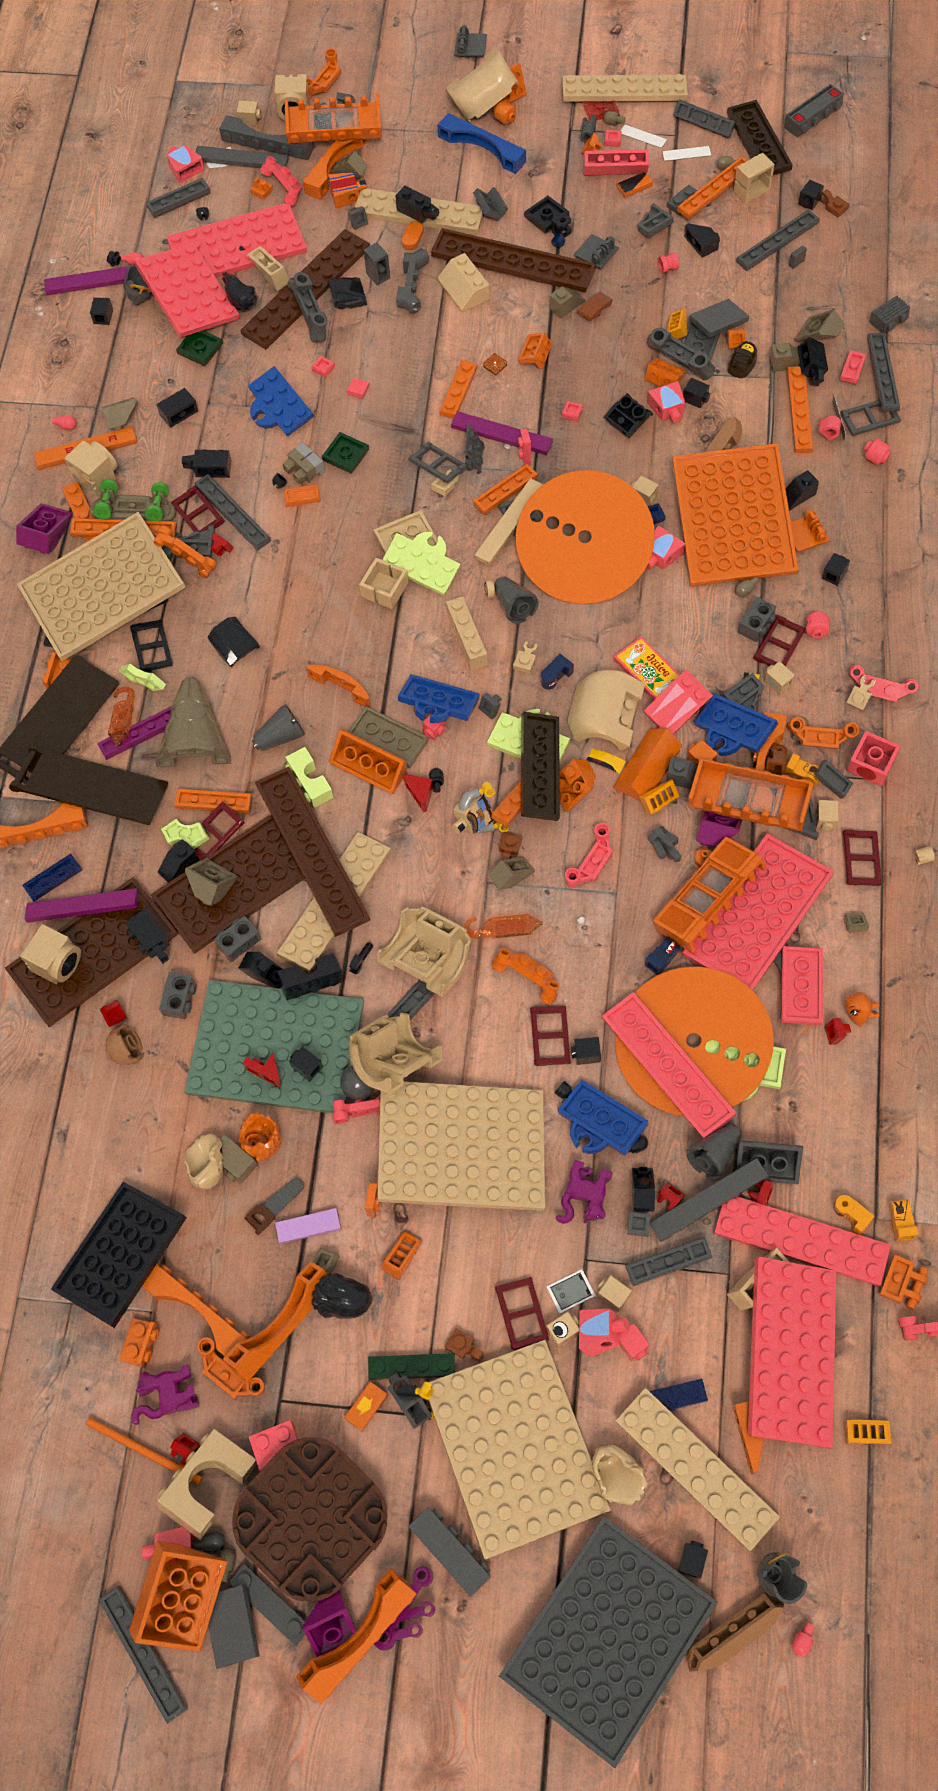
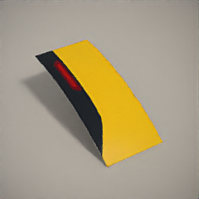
[586,748,626,774]

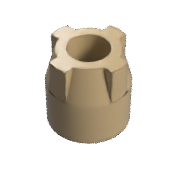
[914,846,935,865]

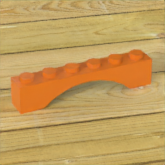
[303,120,369,200]
[748,712,787,814]
[0,803,88,848]
[223,1261,328,1382]
[142,1264,251,1357]
[296,1568,417,1704]

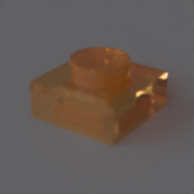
[483,353,507,375]

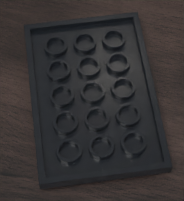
[51,1182,187,1329]

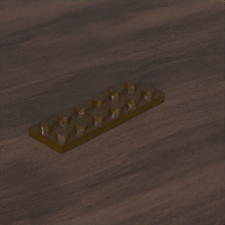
[727,100,793,175]
[521,712,560,821]

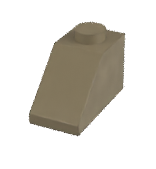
[330,151,367,179]
[550,286,585,318]
[769,343,800,372]
[488,857,535,890]
[222,1135,258,1184]

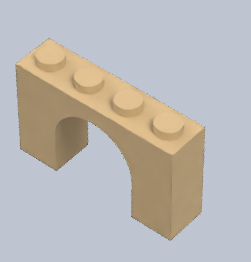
[157,1429,256,1540]

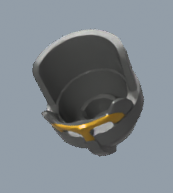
[123,265,152,305]
[758,1552,807,1604]

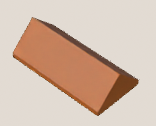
[329,728,407,794]
[613,728,682,802]

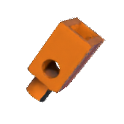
[328,173,367,209]

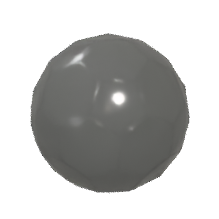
[340,1066,375,1100]

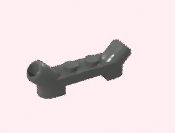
[396,248,429,314]
[288,272,328,342]
[647,328,715,380]

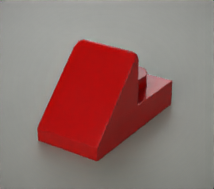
[242,1053,282,1088]

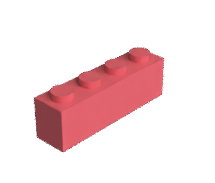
[583,149,649,175]

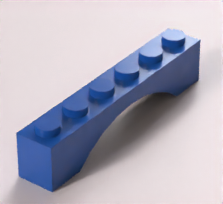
[437,113,526,174]

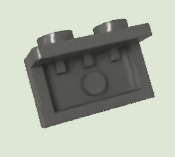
[473,187,508,221]

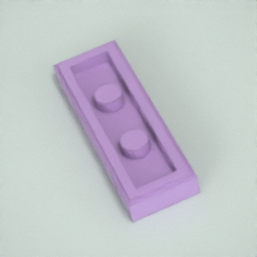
[275,1208,341,1244]

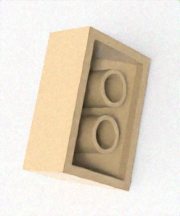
[437,253,490,312]

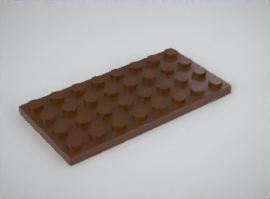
[151,815,304,954]
[5,877,178,1027]

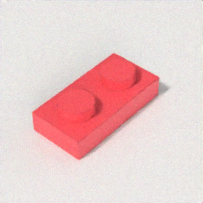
[840,350,867,384]
[518,429,531,465]

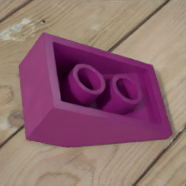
[16,503,73,554]

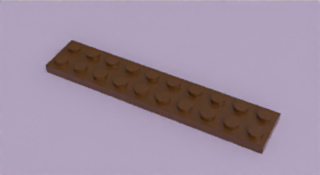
[431,228,596,292]
[240,229,370,350]
[255,767,370,937]

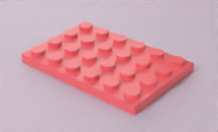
[134,243,239,338]

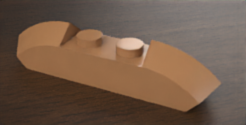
[705,417,742,452]
[687,1593,784,1672]

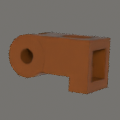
[765,745,788,775]

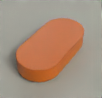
[402,222,424,250]

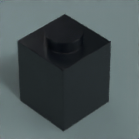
[798,180,824,210]
[90,297,113,325]
[683,378,711,408]
[822,553,850,586]
[571,1037,601,1065]
[289,1046,323,1082]
[677,1540,708,1579]

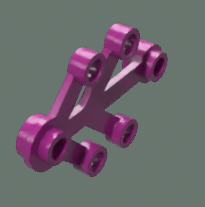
[371,1566,436,1651]

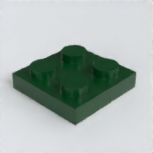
[176,330,223,366]
[322,432,369,474]

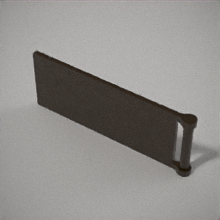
[0,655,119,784]
[9,744,168,825]

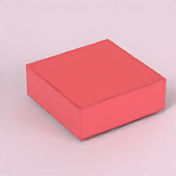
[604,130,622,147]
[311,356,335,378]
[347,378,369,399]
[562,401,583,422]

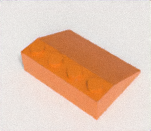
[129,1541,228,1652]

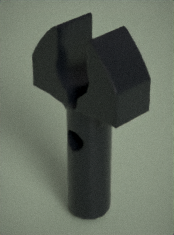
[349,942,373,974]

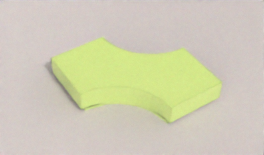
[119,664,166,691]
[161,819,210,849]

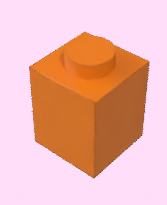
[687,740,718,766]

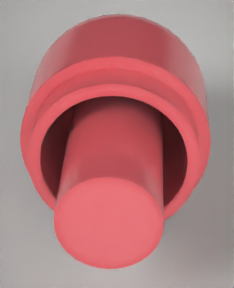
[121,252,144,265]
[52,415,76,430]
[792,1622,815,1657]

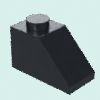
[684,223,720,258]
[785,470,819,511]
[158,839,199,883]

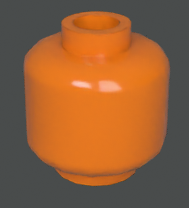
[493,100,516,125]

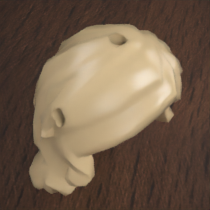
[183,1133,224,1189]
[592,1444,648,1506]

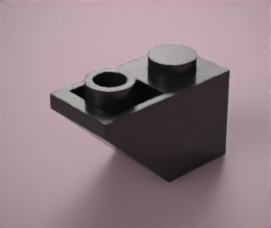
[238,952,283,989]
[632,1166,655,1212]

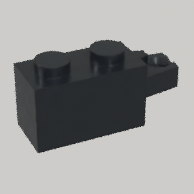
[395,185,439,223]
[797,337,828,387]
[182,449,232,478]
[126,909,170,964]

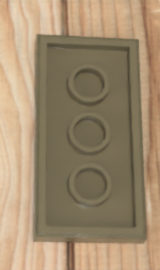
[348,706,429,768]

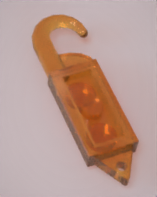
[108,687,135,746]
[464,914,543,939]

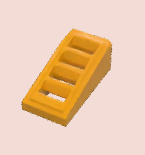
[667,307,687,339]
[639,779,679,815]
[844,1420,892,1445]

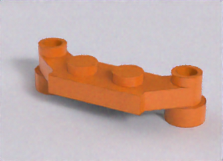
[307,48,341,98]
[153,525,217,578]
[786,717,859,749]
[491,948,559,1004]
[197,1337,265,1400]

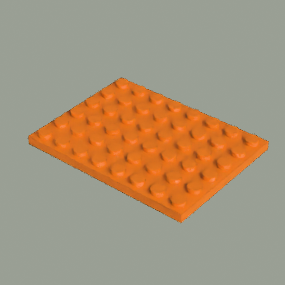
[672,443,799,587]

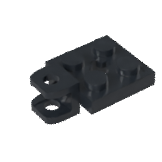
[524,196,572,238]

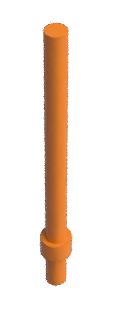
[86,1417,203,1485]

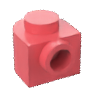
[819,416,842,440]
[423,714,446,740]

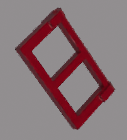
[171,486,225,533]
[753,615,806,667]
[187,801,245,861]
[842,830,882,886]
[530,1006,571,1066]
[495,1277,549,1350]

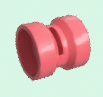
[658,252,679,273]

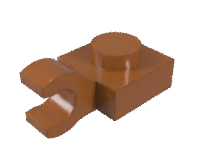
[820,189,850,218]
[499,832,522,860]
[444,1328,484,1362]

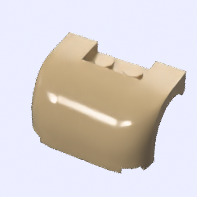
[446,47,518,122]
[567,670,645,751]
[377,906,471,997]
[348,1013,443,1094]

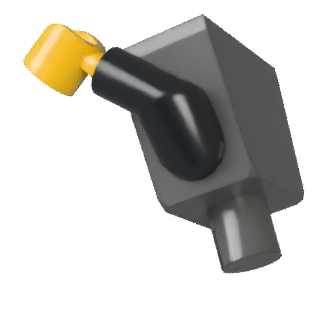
[388,1373,435,1429]

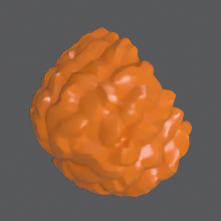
[238,1112,282,1162]

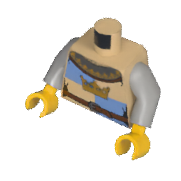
[451,782,509,834]

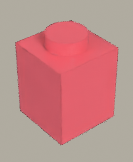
[620,1323,649,1361]

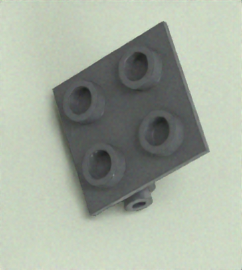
[454,25,487,57]
[574,234,619,269]
[464,424,485,473]

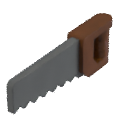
[244,1177,304,1235]

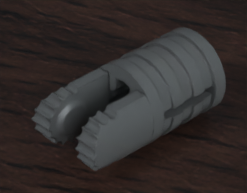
[580,115,597,143]

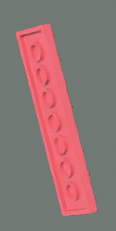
[602,992,736,1138]
[714,1197,891,1287]

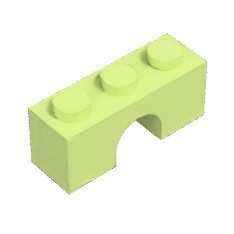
[285,747,334,808]

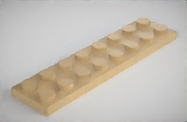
[562,74,688,102]
[355,188,484,235]
[277,832,391,973]
[615,1388,780,1552]

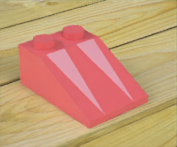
[643,669,713,734]

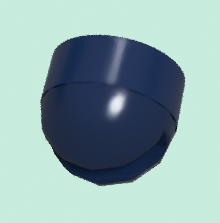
[551,233,565,248]

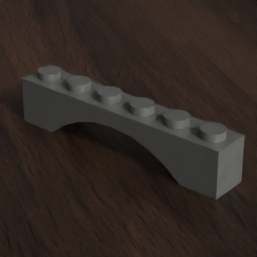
[219,115,315,160]

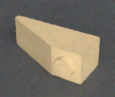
[247,246,289,291]
[727,1247,789,1311]

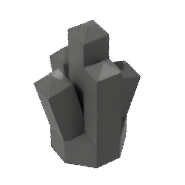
[648,826,681,863]

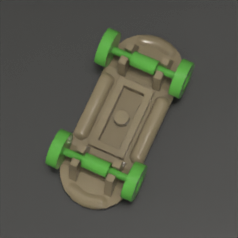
[90,479,176,521]

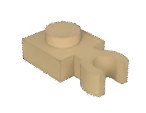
[431,469,459,496]
[513,641,537,674]
[846,675,875,710]

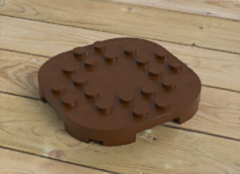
[232,1437,387,1602]

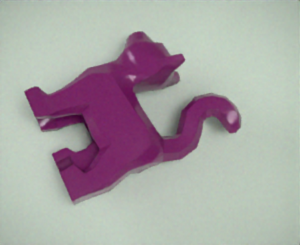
[556,1160,613,1224]
[131,1364,199,1425]

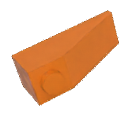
[733,1401,764,1475]

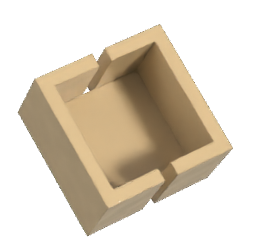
[734,153,775,203]
[359,558,409,610]

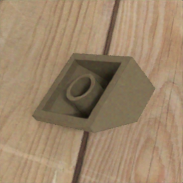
[794,309,845,342]
[102,397,136,431]
[185,858,238,906]

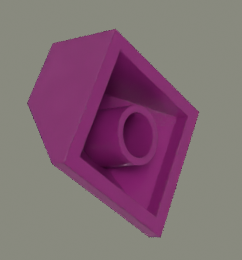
[696,811,743,847]
[302,1590,357,1657]

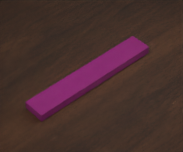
[44,266,128,295]
[451,411,553,455]
[97,706,172,760]
[24,888,139,923]

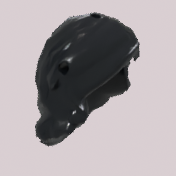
[222,272,258,311]
[311,1273,373,1319]

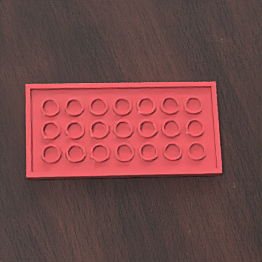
[167,203,307,278]
[682,833,834,991]
[748,1257,836,1449]

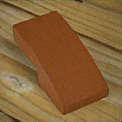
[577,292,613,321]

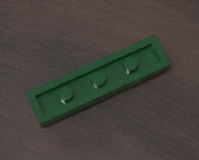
[368,1353,455,1380]

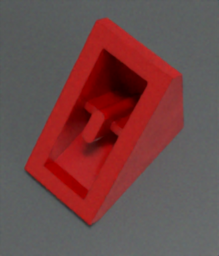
[403,774,433,813]

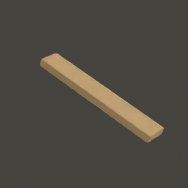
[474,478,544,566]

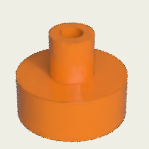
[694,848,712,868]

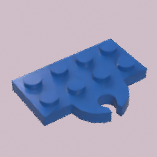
[248,366,314,437]
[398,674,480,723]
[694,693,778,756]
[558,1079,649,1156]

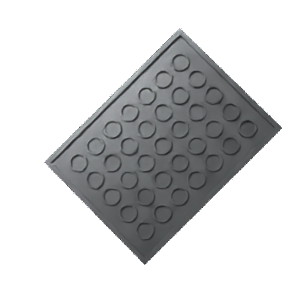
[498,1516,718,1768]

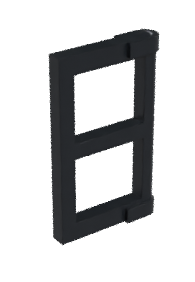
[130,620,173,672]

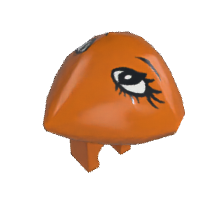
[845,992,879,1026]

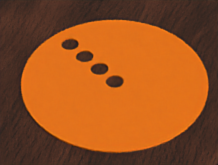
[516,470,655,604]
[615,967,774,1116]

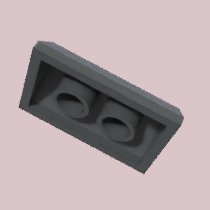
[735,1140,803,1184]

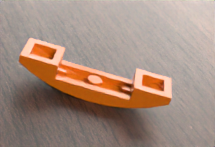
[306,665,371,707]

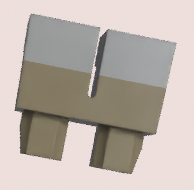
[283,442,325,484]

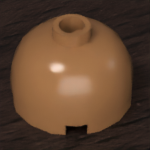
[105,1024,144,1065]

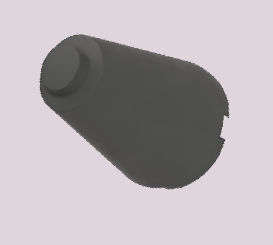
[494,576,539,624]
[252,704,305,751]
[687,1124,742,1180]

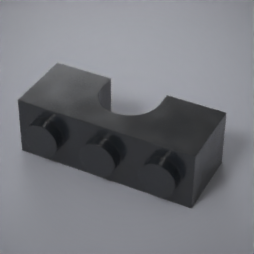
[277,953,343,1000]

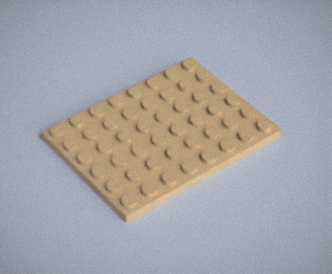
[17,512,186,661]
[377,1082,545,1211]
[428,1340,611,1560]

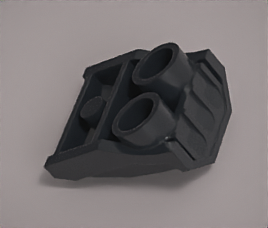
[327,277,367,309]
[603,393,653,438]
[207,617,260,668]

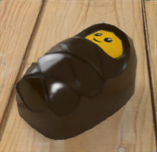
[727,341,757,378]

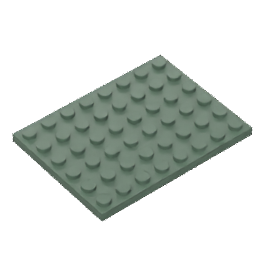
[184,980,364,1114]

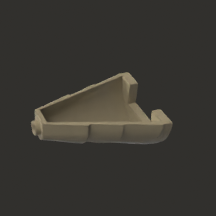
[156,677,231,767]

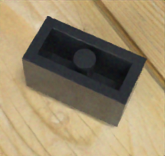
[156,388,198,428]

